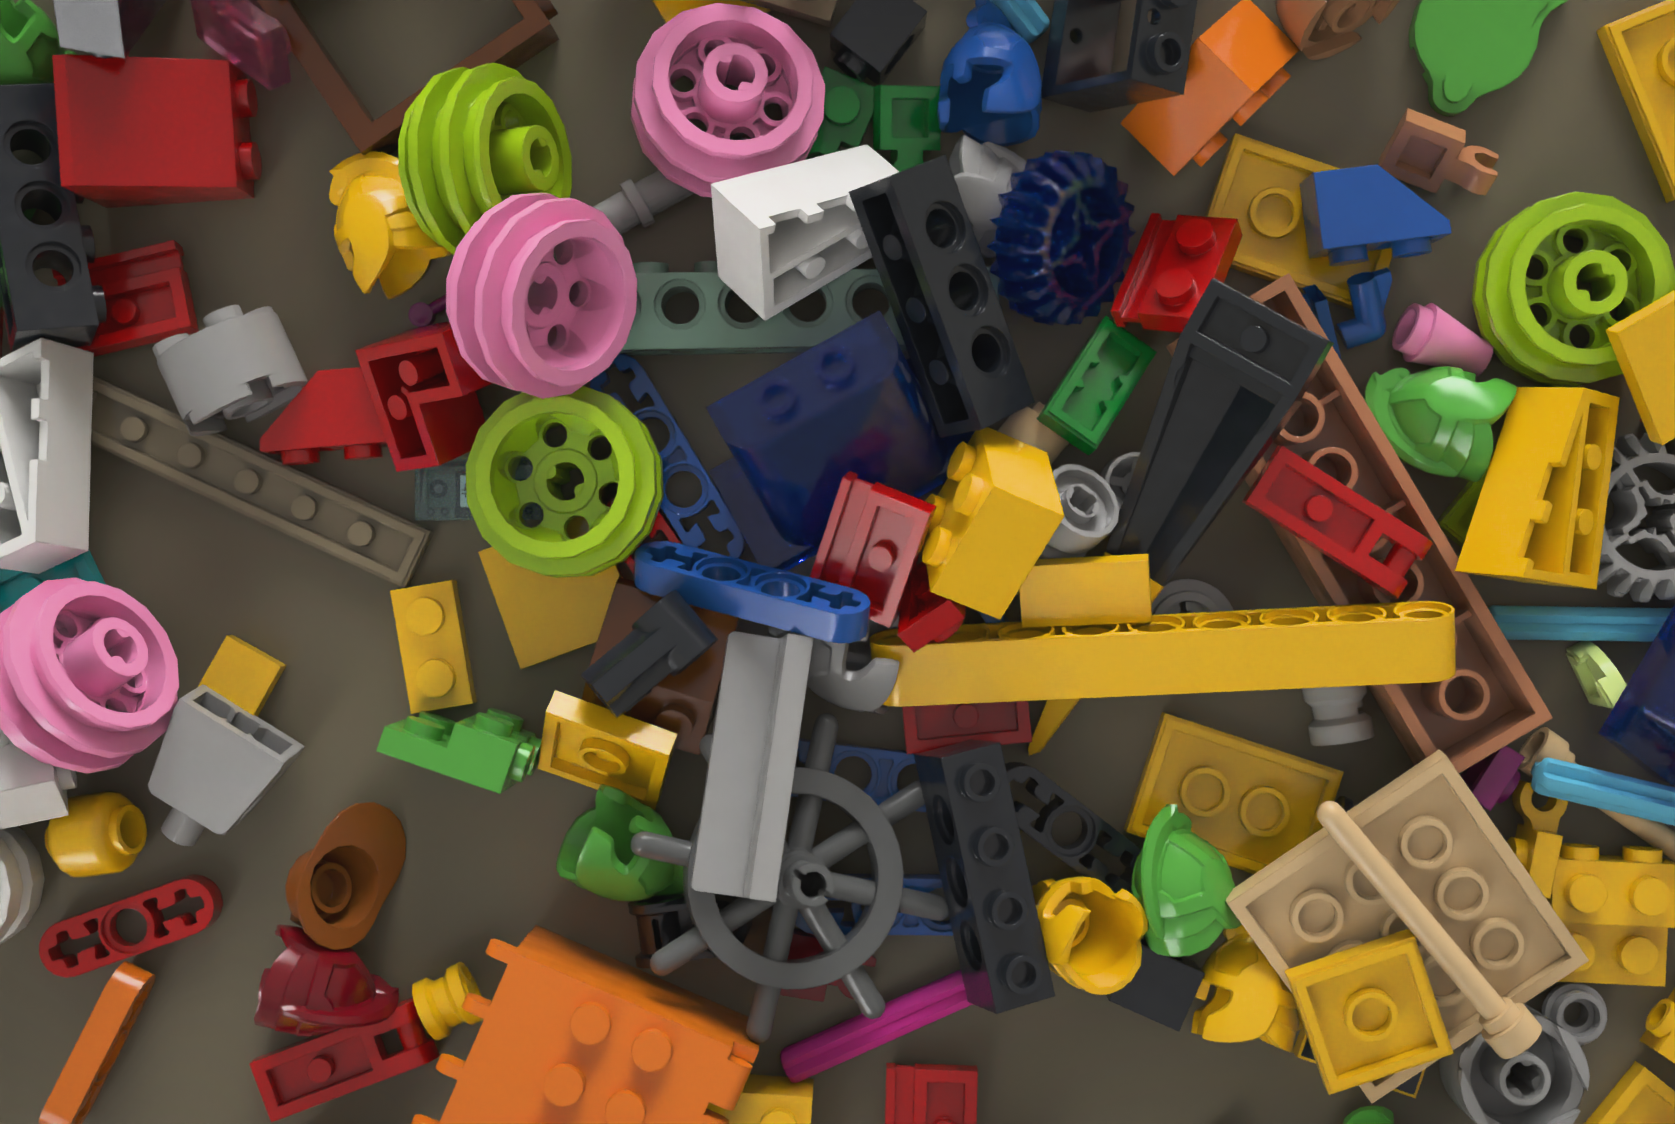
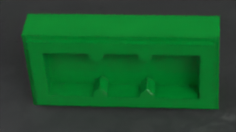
[1037,316,1157,456]

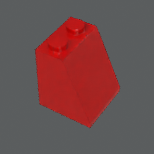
[52,54,262,208]

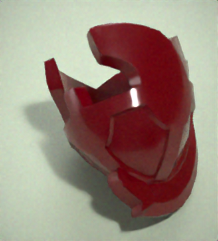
[254,924,399,1037]

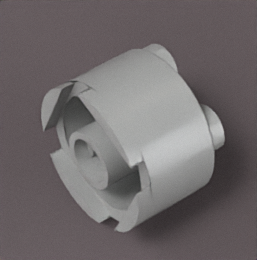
[152,305,308,436]
[1439,1004,1590,1124]

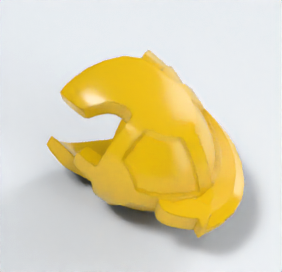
[329,151,451,300]
[1032,876,1148,995]
[1191,925,1303,1052]

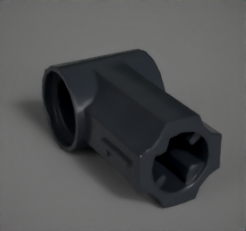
[581,590,718,718]

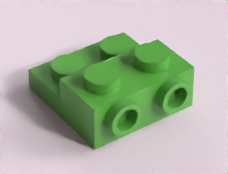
[376,708,542,794]

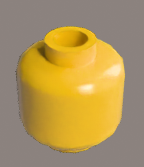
[44,792,147,877]

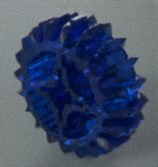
[986,150,1137,326]

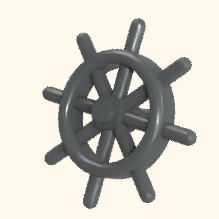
[630,713,949,1043]

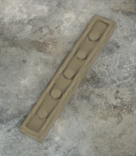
[91,376,434,588]

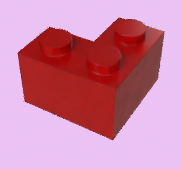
[355,321,492,472]

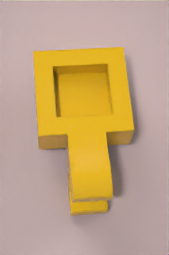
[1507,780,1568,899]

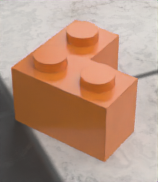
[1120,0,1299,176]

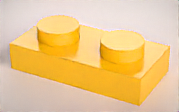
[390,580,477,714]

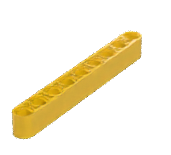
[870,601,1456,707]

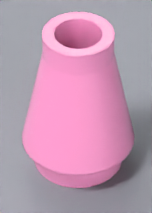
[1392,303,1494,376]

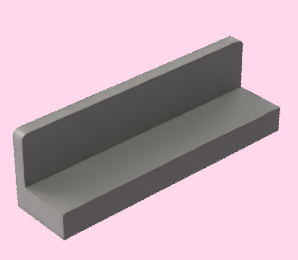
[690,631,813,902]

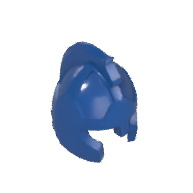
[937,0,1042,146]

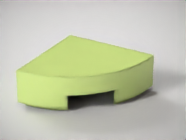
[1566,641,1635,709]

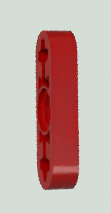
[39,875,223,978]

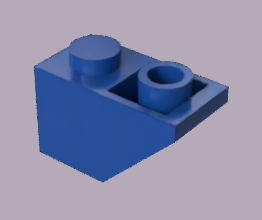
[1299,164,1451,266]

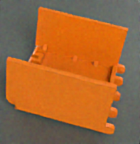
[411,925,760,1124]

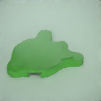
[1409,0,1568,117]

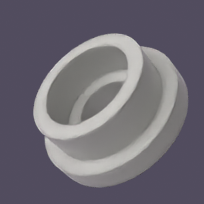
[1542,982,1607,1046]

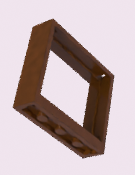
[257,0,559,155]

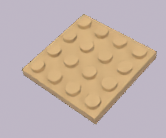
[1225,749,1589,1103]

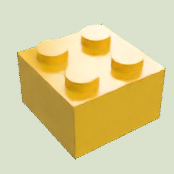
[922,427,1064,620]

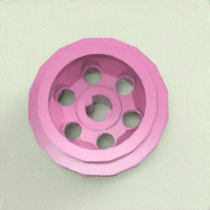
[631,3,825,198]
[446,193,637,399]
[0,578,179,774]

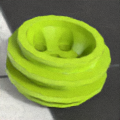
[398,62,572,255]
[1471,191,1675,387]
[466,386,664,578]

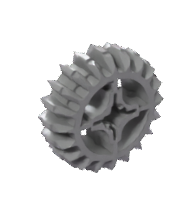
[1597,433,1675,602]

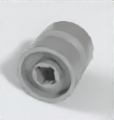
[1038,464,1119,559]

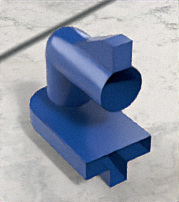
[1302,267,1392,360]

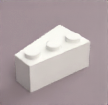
[711,144,899,321]
[0,337,94,574]

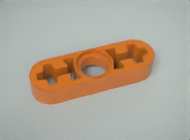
[39,961,156,1124]

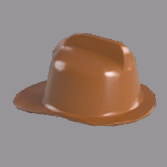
[285,802,406,950]

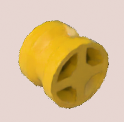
[412,962,484,1041]

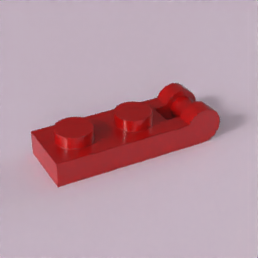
[1242,445,1433,600]
[249,997,440,1123]

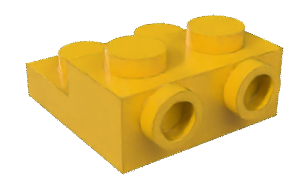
[1546,843,1675,987]

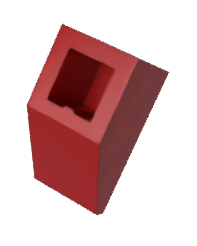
[259,367,388,465]

